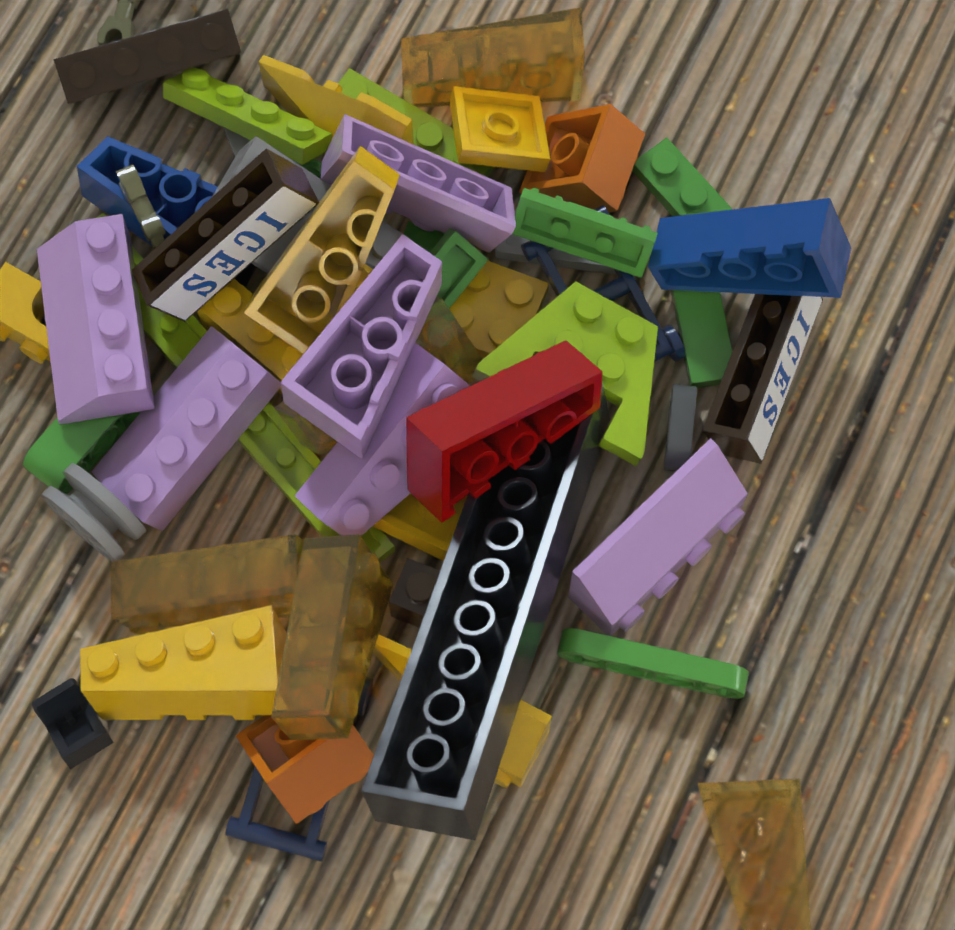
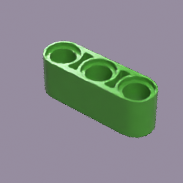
[23,411,141,495]

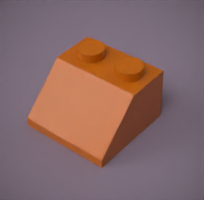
[519,104,645,212]
[235,677,374,824]

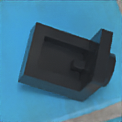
[31,678,114,769]

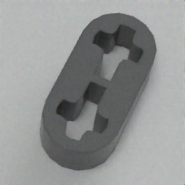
[664,384,697,471]

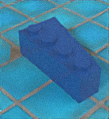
[77,136,252,280]
[648,198,851,298]

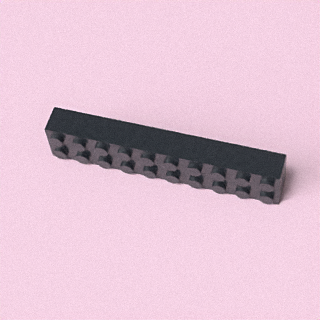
[361,384,610,840]

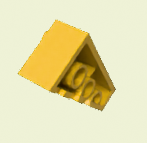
[244,146,400,354]
[80,605,295,720]

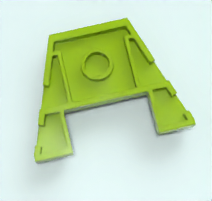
[472,281,658,466]

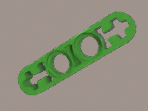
[557,628,749,699]

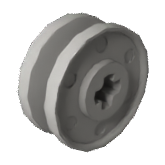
[40,462,146,563]

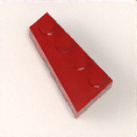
[406,340,603,523]

